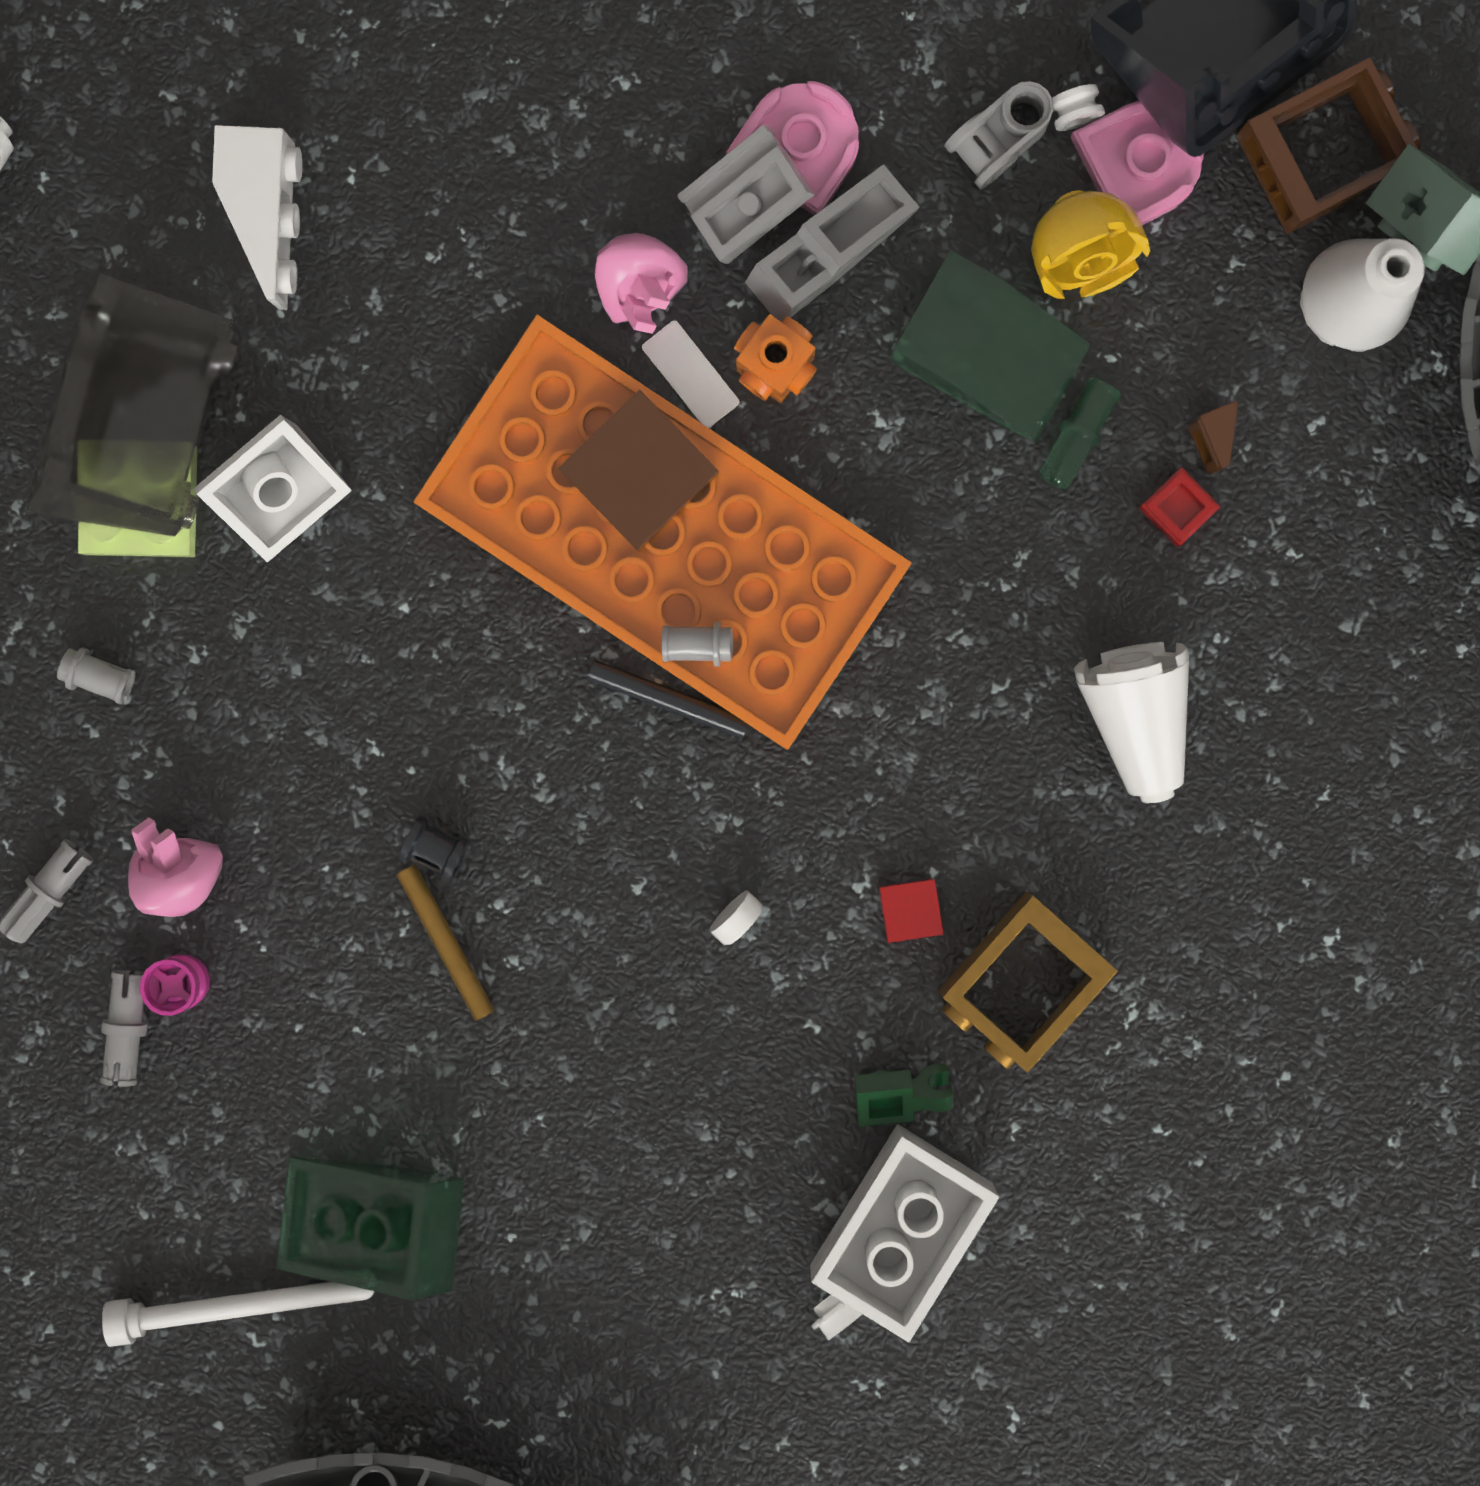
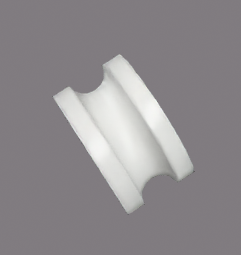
[1052,84,1105,131]

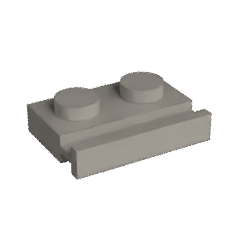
[677,125,815,264]

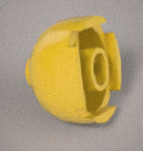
[1031,190,1150,299]

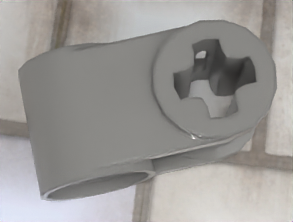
[944,81,1053,190]

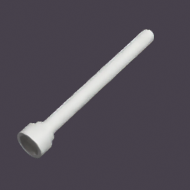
[102,1277,375,1347]

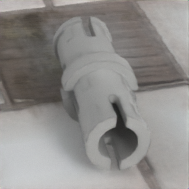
[100,970,147,1087]

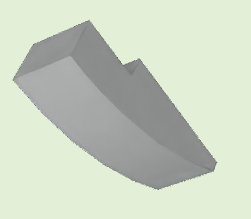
[745,164,919,322]

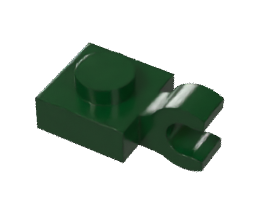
[854,1064,953,1127]

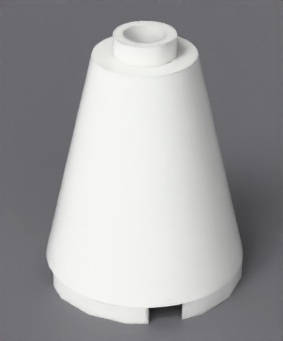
[1300,239,1424,352]
[1074,642,1189,803]

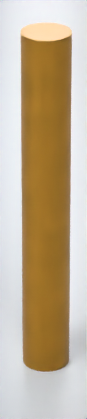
[396,864,495,1021]

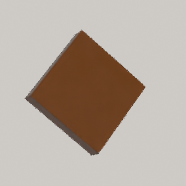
[558,390,719,552]

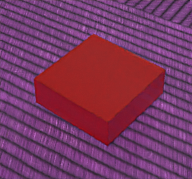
[1139,467,1220,548]
[879,878,943,943]

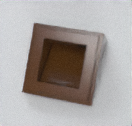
[1188,401,1238,475]

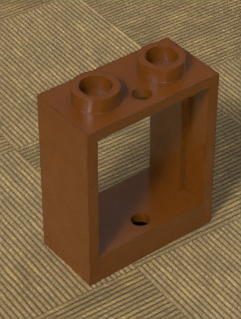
[1236,57,1421,234]

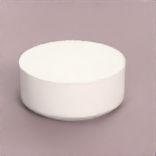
[709,891,762,945]

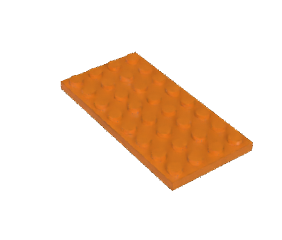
[413,315,912,750]

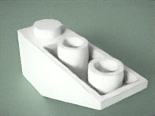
[212,125,302,310]

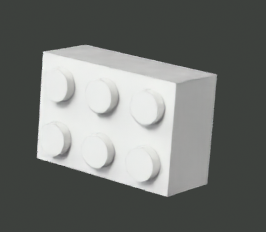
[810,1124,999,1342]

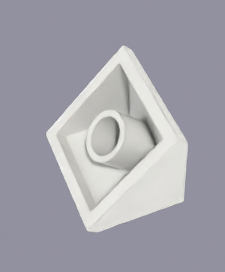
[194,415,352,562]

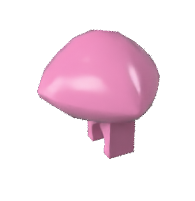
[595,233,688,334]
[128,818,223,917]

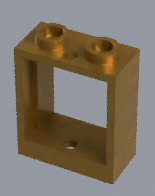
[938,892,1118,1073]

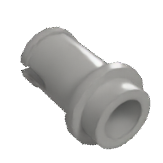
[662,622,733,667]
[57,647,135,705]

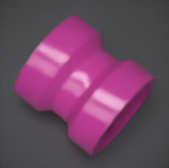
[140,954,210,1016]

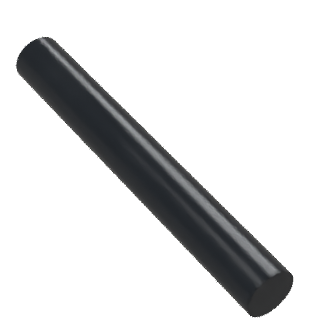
[587,659,748,739]

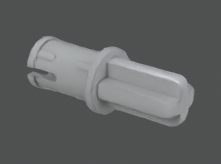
[0,839,94,943]

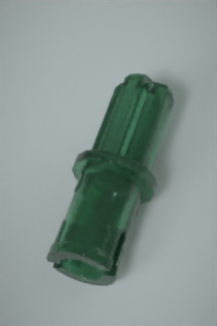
[1040,378,1121,490]

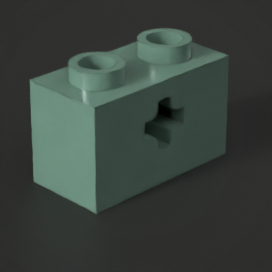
[1366,144,1480,275]

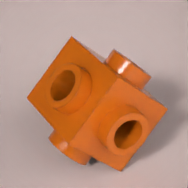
[734,314,817,403]

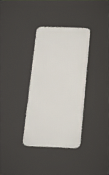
[642,320,740,428]

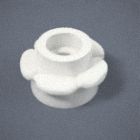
[812,1295,863,1340]

